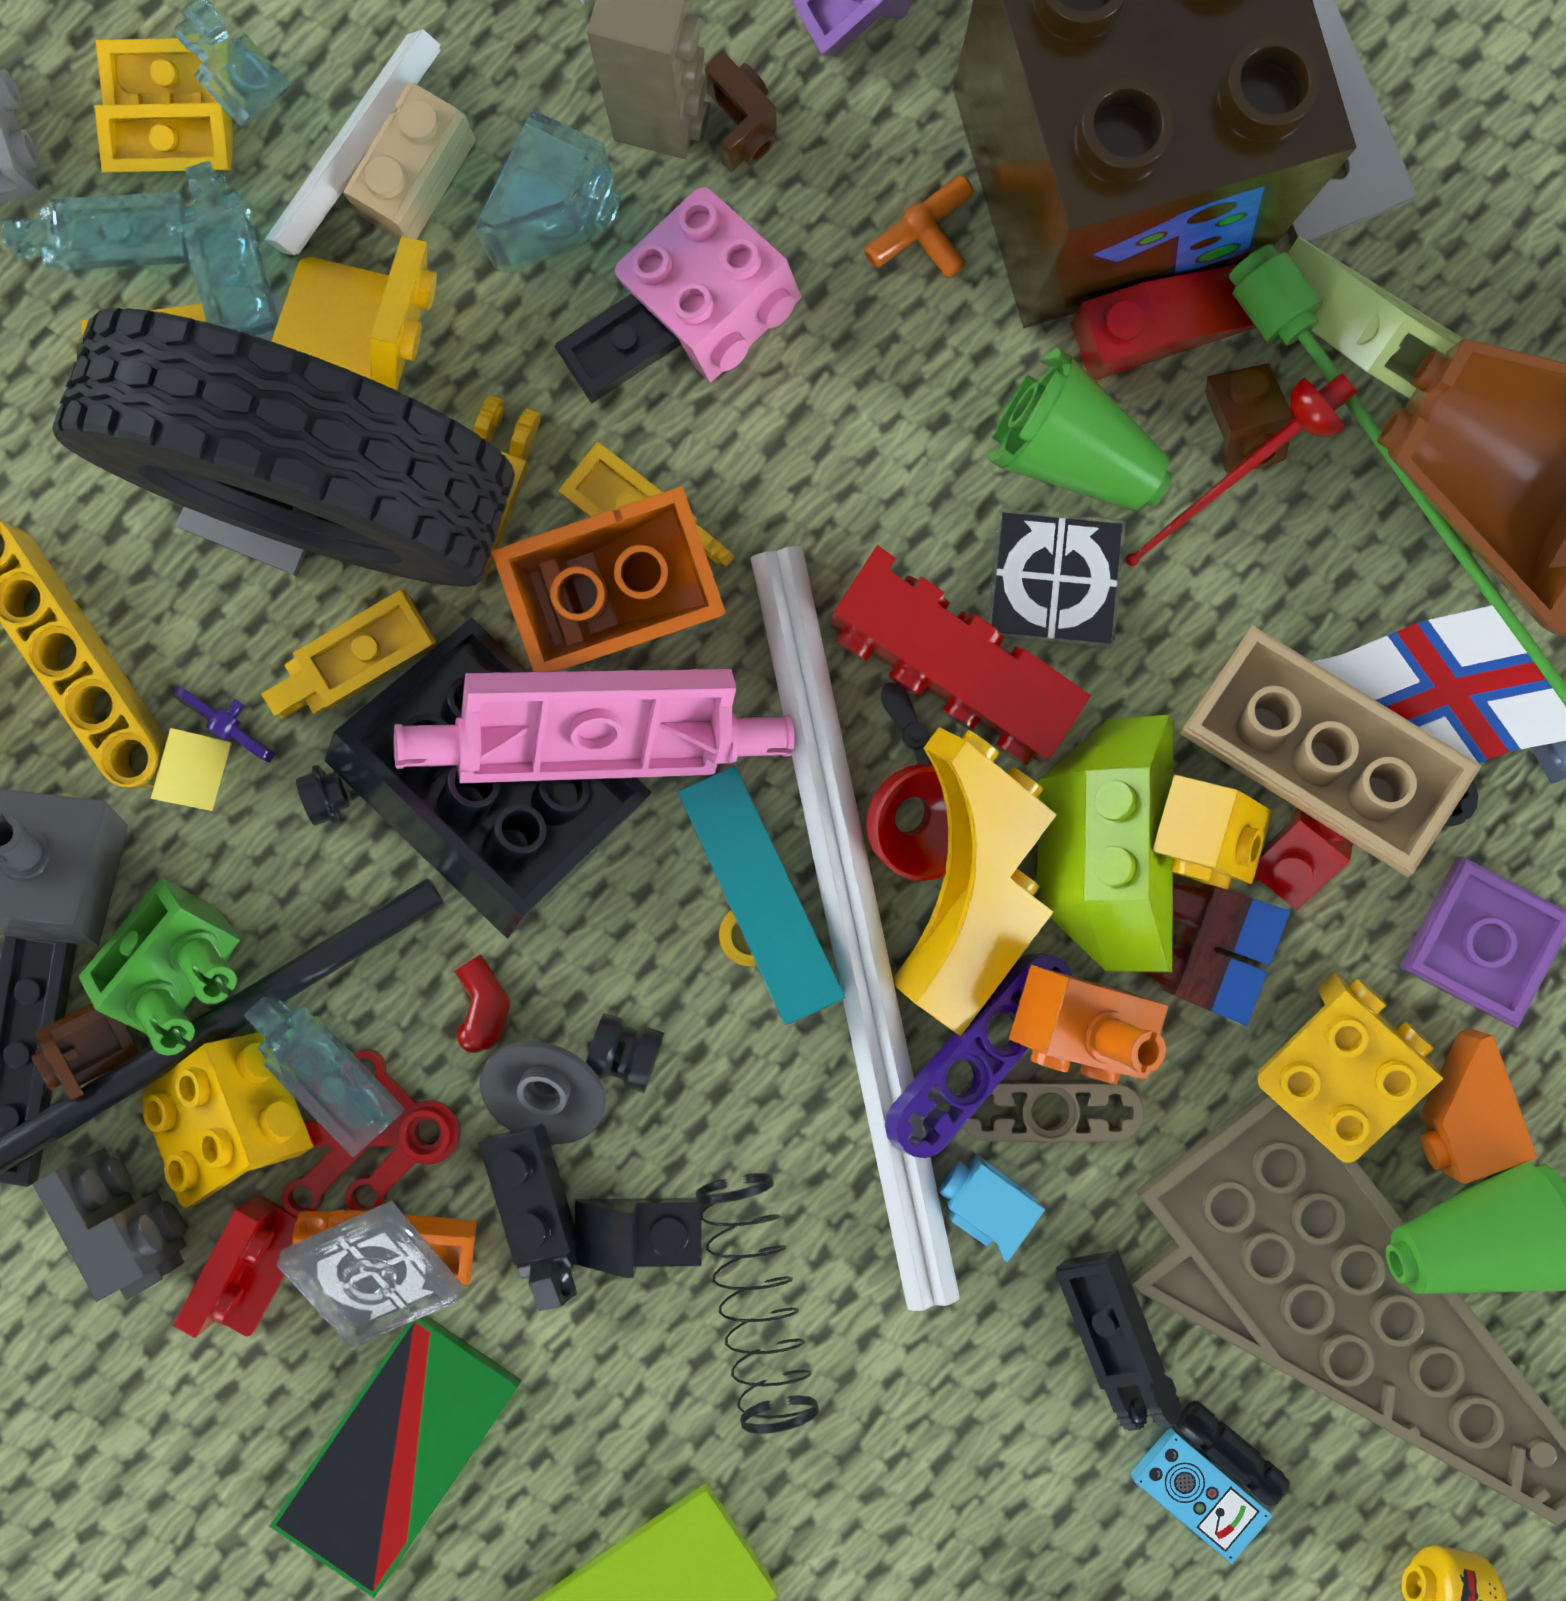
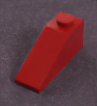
[1071,264,1256,381]

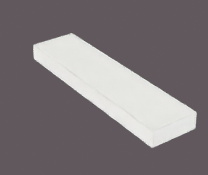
[264,29,441,255]

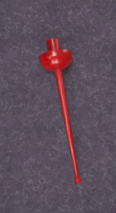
[1126,372,1358,566]

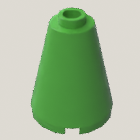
[987,348,1172,511]
[1386,1160,1566,1294]

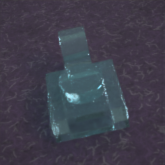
[173,0,291,128]

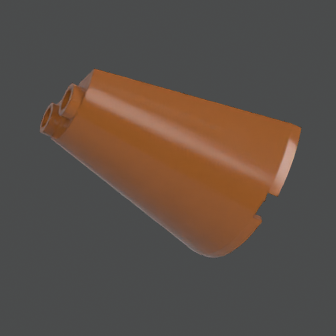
[1377,339,1566,637]

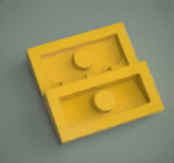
[94,37,233,173]

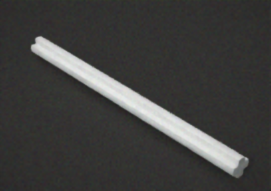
[751,546,960,1311]

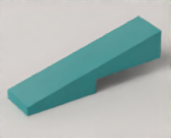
[678,766,845,1025]

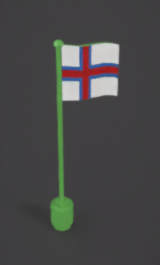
[1229,244,1566,764]

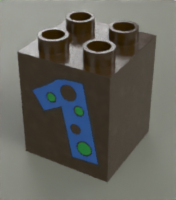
[953,0,1357,329]

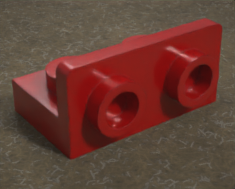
[172,1194,298,1339]

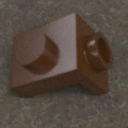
[705,51,777,173]
[1205,363,1294,473]
[31,1003,140,1101]

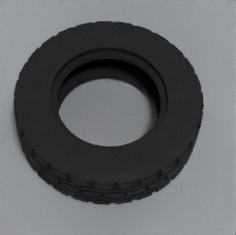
[52,308,515,587]

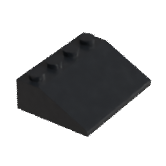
[325,617,652,939]

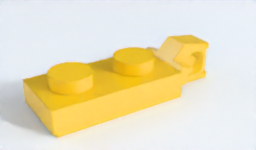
[261,588,439,719]

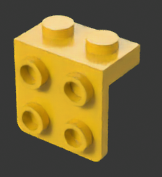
[271,236,437,391]
[1257,971,1443,1163]
[142,1030,313,1208]

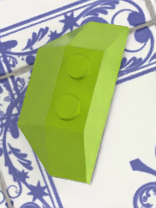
[1037,715,1174,972]

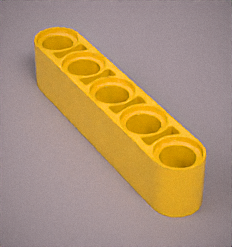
[0,521,167,788]

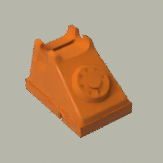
[491,486,726,672]

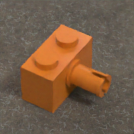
[1009,965,1168,1085]

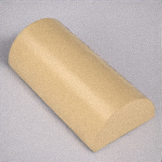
[1180,625,1482,877]

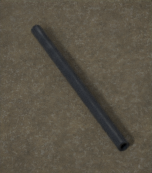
[0,878,445,1175]

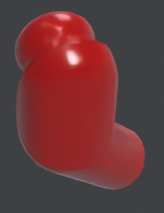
[454,955,510,1053]

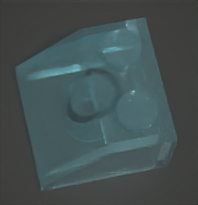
[474,109,620,274]

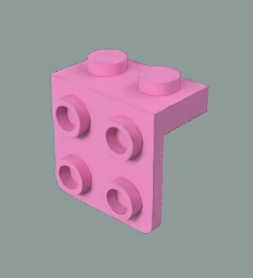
[615,187,802,383]

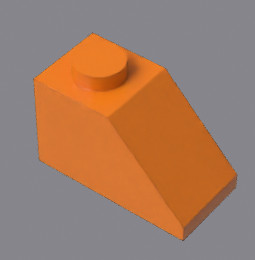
[1420,1029,1538,1184]

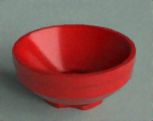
[866,764,948,881]

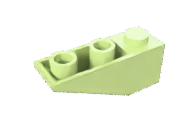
[1288,236,1462,399]

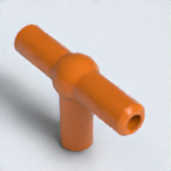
[864,175,973,278]

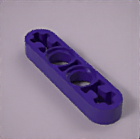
[885,953,1072,1158]

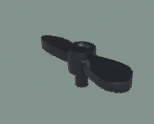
[881,682,933,765]

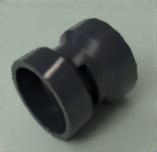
[586,1013,665,1093]

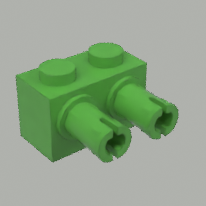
[78,877,240,1056]

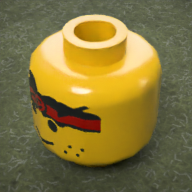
[1402,1545,1507,1601]

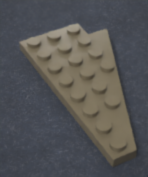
[1129,1091,1566,1526]

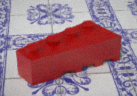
[830,545,1091,766]

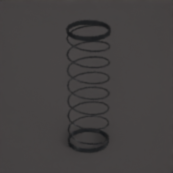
[695,1173,819,1434]

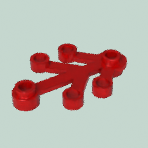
[282,1049,461,1217]

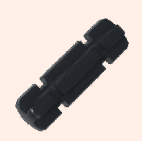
[1176,1400,1290,1506]

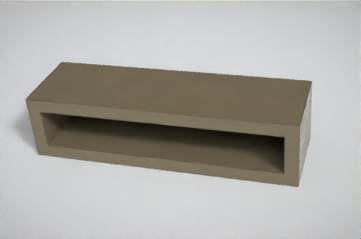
[587,0,710,160]

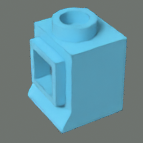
[938,1153,1045,1263]

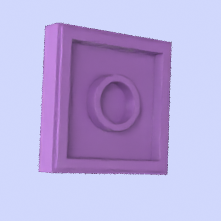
[1399,856,1566,1028]

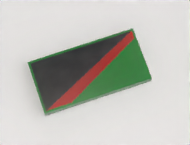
[269,1309,521,1598]

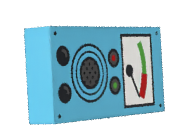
[1130,1427,1273,1564]

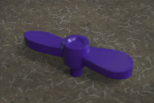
[172,685,276,762]

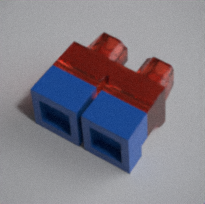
[1142,884,1290,1026]

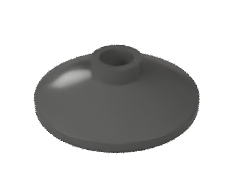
[480,1041,606,1144]

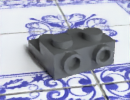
[32,1148,187,1302]

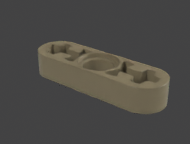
[960,1080,1144,1142]

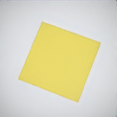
[150,728,231,811]

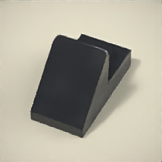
[575,1198,702,1278]

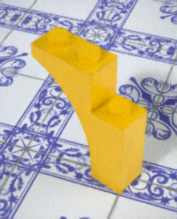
[893,727,1057,1037]

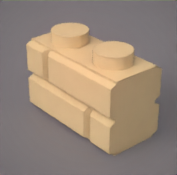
[343,82,476,240]

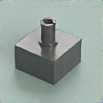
[0,789,128,947]

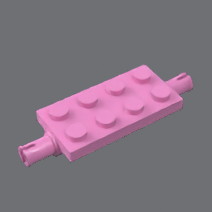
[394,669,795,783]

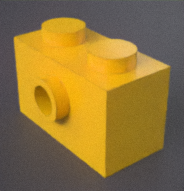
[1152,775,1273,890]

